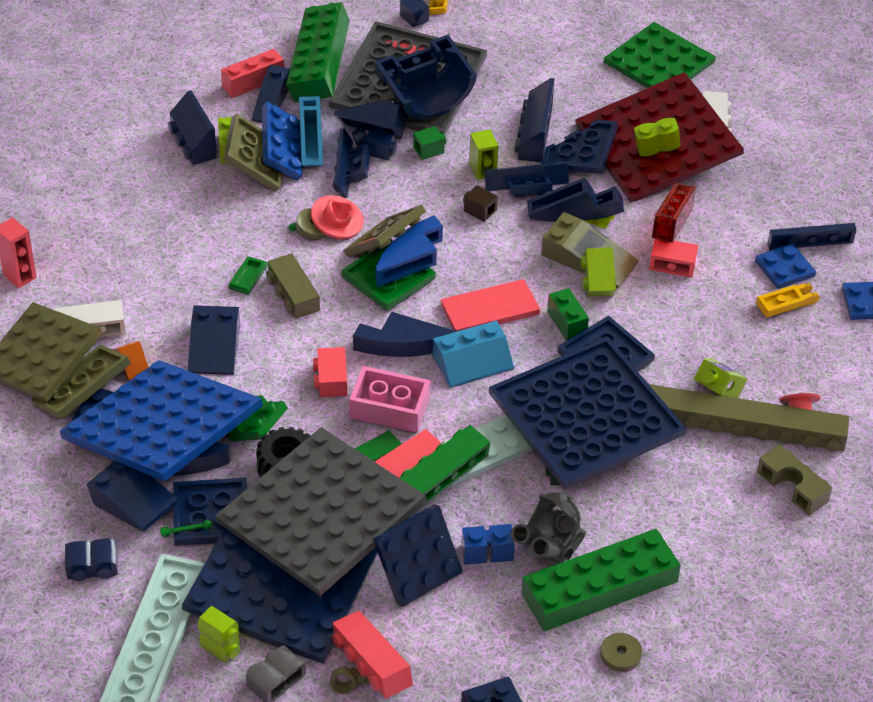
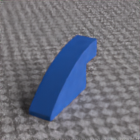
[376,215,443,287]

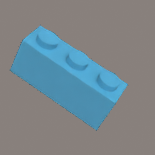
[433,320,514,388]

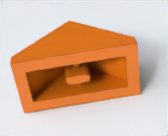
[112,341,148,381]

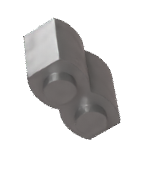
[246,645,306,702]

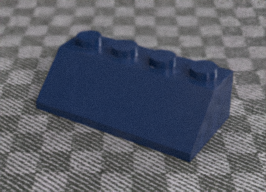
[515,78,555,163]

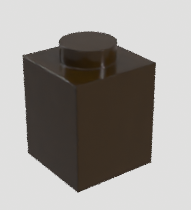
[463,185,498,222]

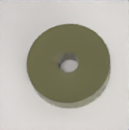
[295,208,327,240]
[600,633,642,672]

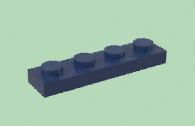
[767,223,857,250]

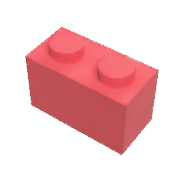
[649,237,698,277]
[313,347,347,397]

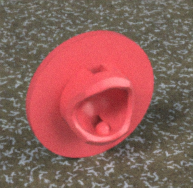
[311,195,364,239]

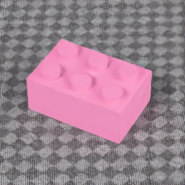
[349,366,431,433]

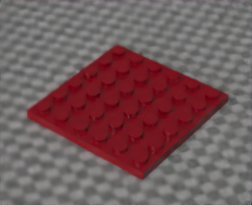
[575,72,744,203]

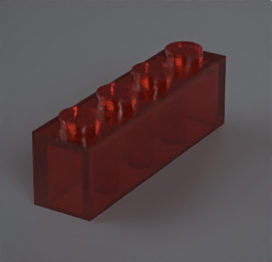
[652,182,696,243]

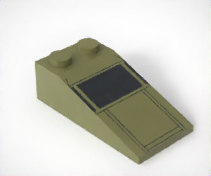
[541,212,639,288]

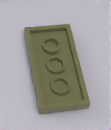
[31,344,131,420]

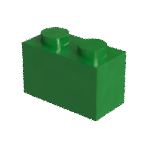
[547,288,589,341]

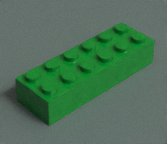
[286,2,350,102]
[521,528,681,632]

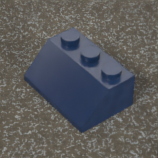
[168,90,217,166]

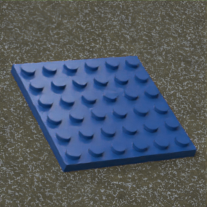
[60,360,263,482]

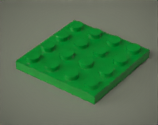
[603,22,716,88]

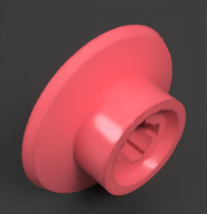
[778,393,821,410]

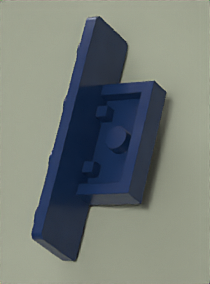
[333,128,370,198]
[484,162,569,197]

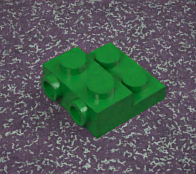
[226,395,288,442]

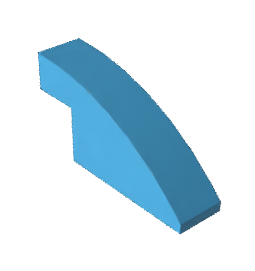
[299,96,323,167]

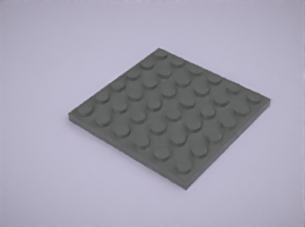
[329,21,487,135]
[215,427,427,596]

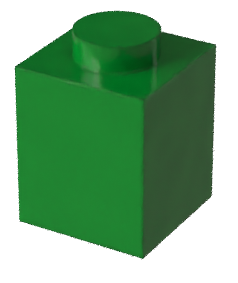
[413,126,447,160]

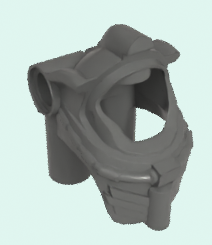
[511,492,586,564]

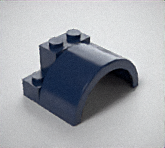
[375,34,477,120]

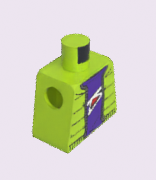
[694,357,748,398]

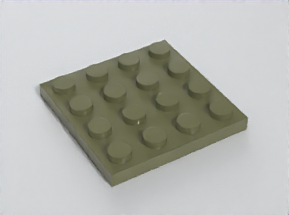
[0,302,103,402]

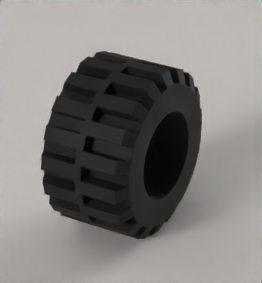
[256,427,311,478]

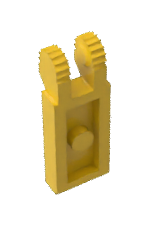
[755,283,820,318]

